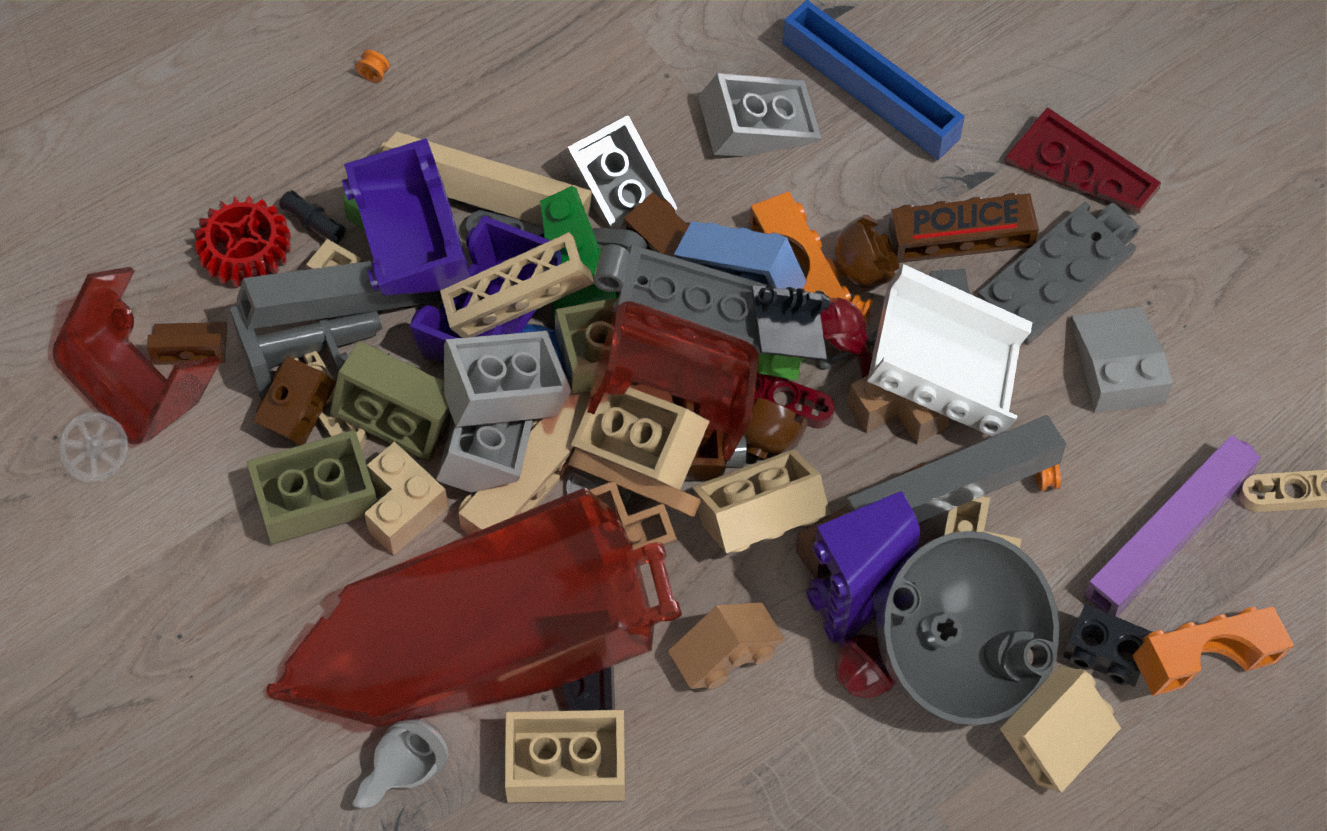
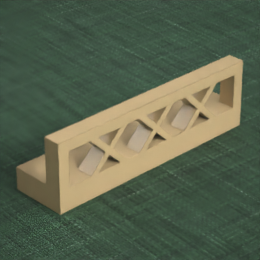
[440,233,594,338]

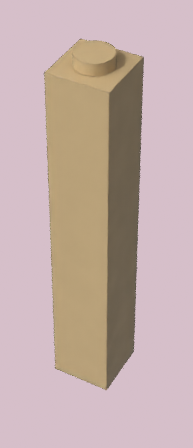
[378,132,592,226]

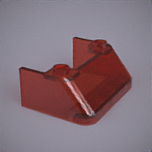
[52,267,221,444]
[587,301,759,461]

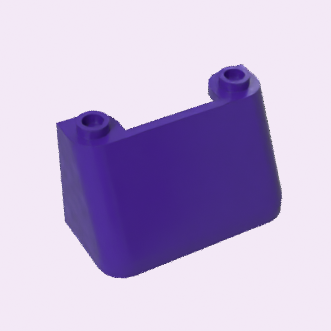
[342,138,471,296]

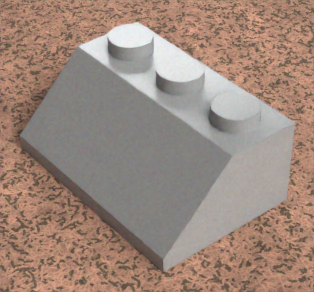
[444,331,571,427]
[436,417,533,493]

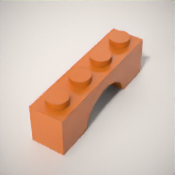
[750,191,852,302]
[1132,606,1294,696]

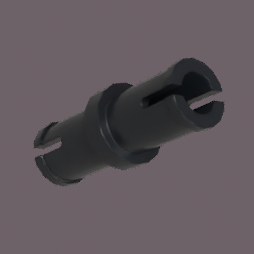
[279,190,346,244]

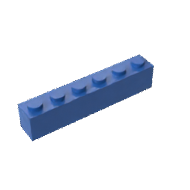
[782,0,965,160]

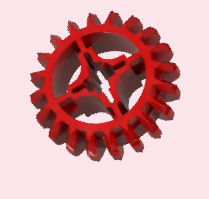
[194,195,291,288]

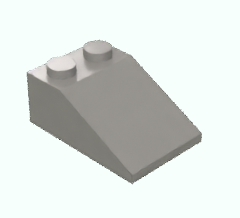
[698,73,822,157]
[559,116,678,229]
[1071,307,1173,413]

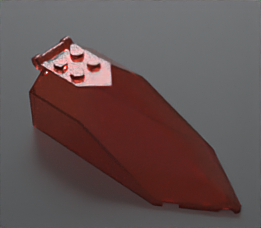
[266,488,682,727]

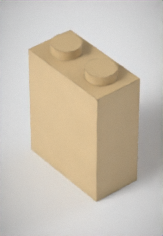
[1000,665,1121,793]

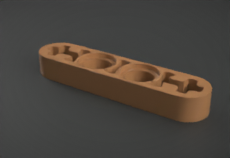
[568,448,702,518]

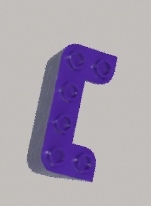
[410,215,562,362]
[806,491,920,647]

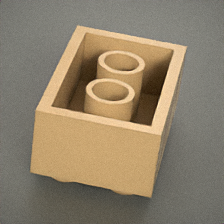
[571,377,710,490]
[692,449,830,553]
[505,710,625,803]

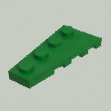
[540,186,618,318]

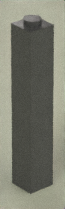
[236,261,443,330]
[843,415,1066,523]

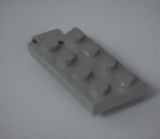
[978,201,1140,345]
[594,244,767,355]

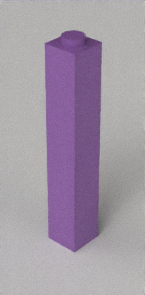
[1084,435,1261,617]

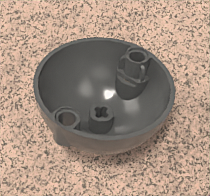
[873,531,1059,725]

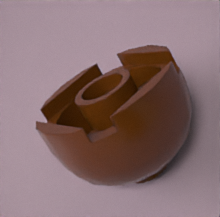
[833,215,900,288]
[732,394,808,460]

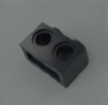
[1063,604,1152,687]

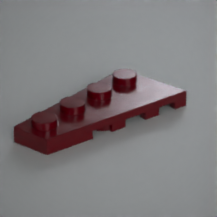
[1005,107,1161,214]

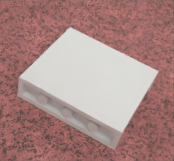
[867,264,1032,437]

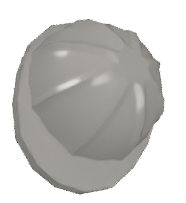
[352,718,449,808]

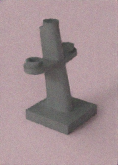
[229,305,383,400]

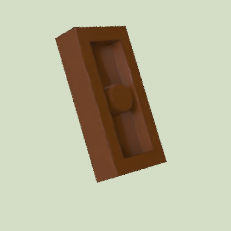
[147,322,227,365]

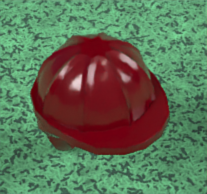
[820,297,873,378]
[835,634,895,698]

